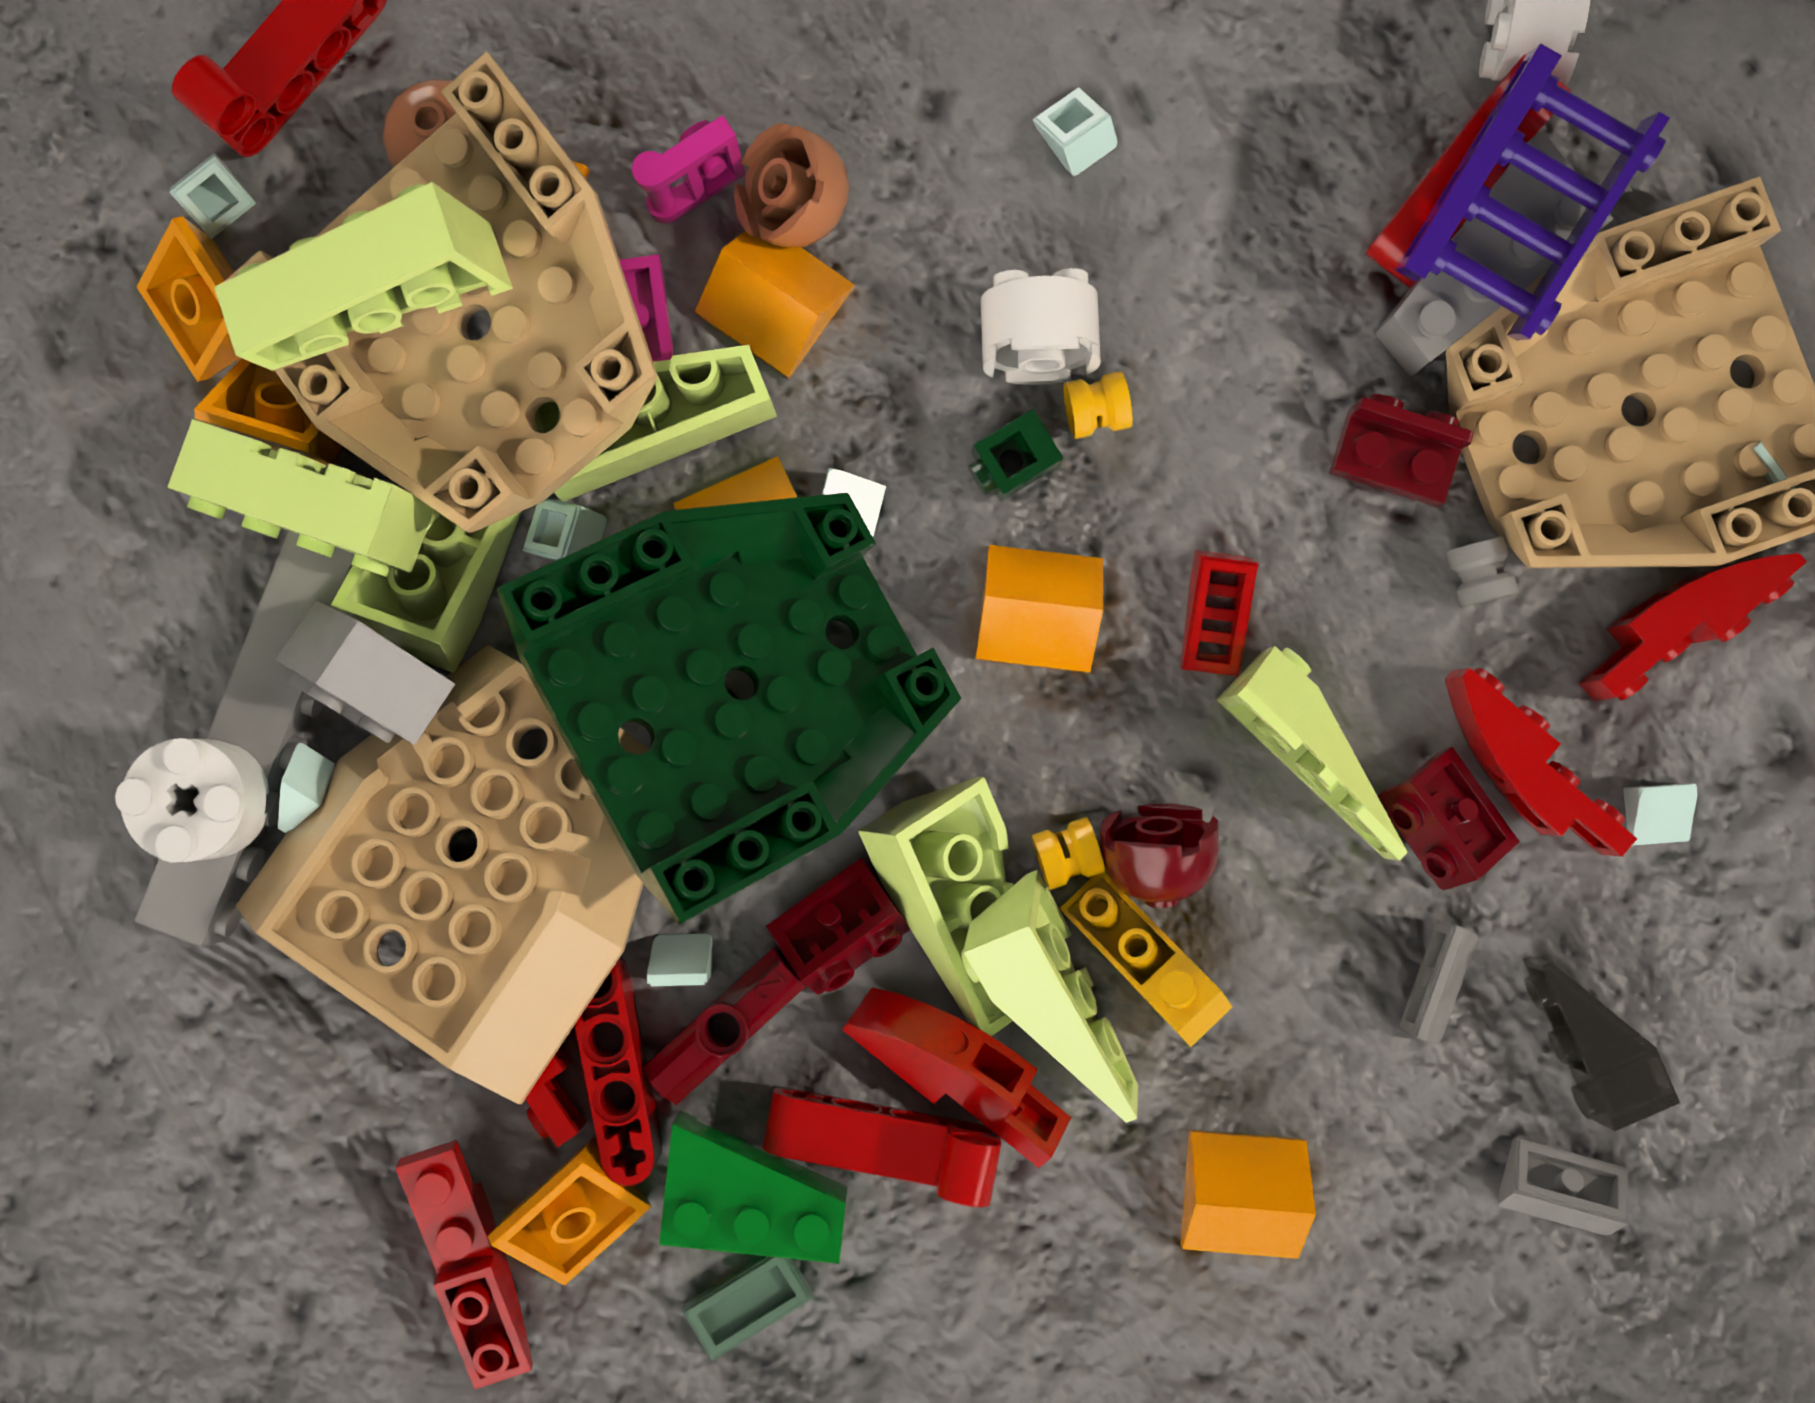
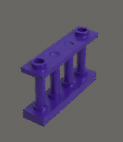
[1395,43,1670,341]

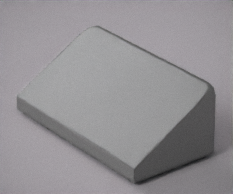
[1399,921,1478,1044]
[1498,1138,1628,1236]

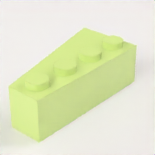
[214,182,513,371]
[535,345,777,502]
[167,419,434,577]

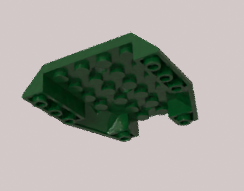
[497,492,962,925]

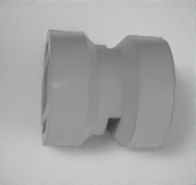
[1446,536,1519,608]

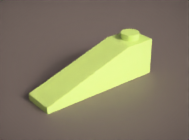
[331,510,522,673]
[1216,646,1408,861]
[858,777,1013,1036]
[961,870,1138,1123]

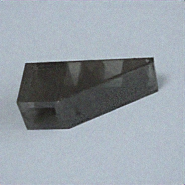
[1523,956,1680,1131]

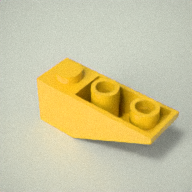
[1059,872,1233,1047]

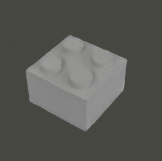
[275,600,455,745]

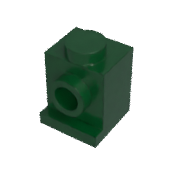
[968,409,1064,501]

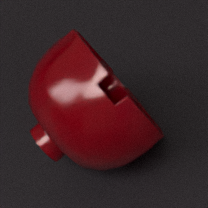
[1100,803,1219,908]

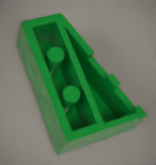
[659,1111,848,1264]

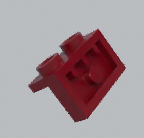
[1329,394,1474,507]
[1377,746,1520,890]
[766,858,910,995]

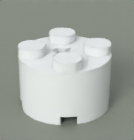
[1479,0,1590,86]
[981,268,1101,385]
[115,738,269,863]

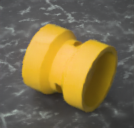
[1063,371,1133,440]
[1031,817,1105,890]

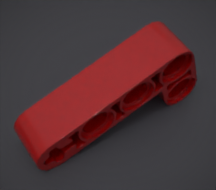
[172,0,387,158]
[1364,54,1571,289]
[575,956,662,1186]
[762,1088,1002,1207]

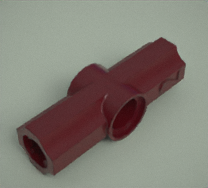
[642,947,806,1106]

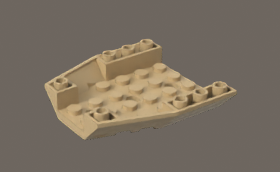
[224,51,658,533]
[1446,177,1815,569]
[235,645,649,1105]

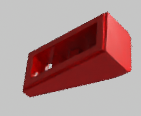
[1180,550,1259,677]

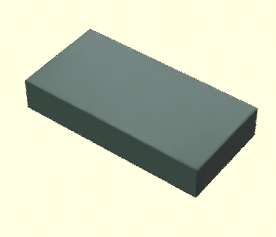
[681,1256,813,1361]

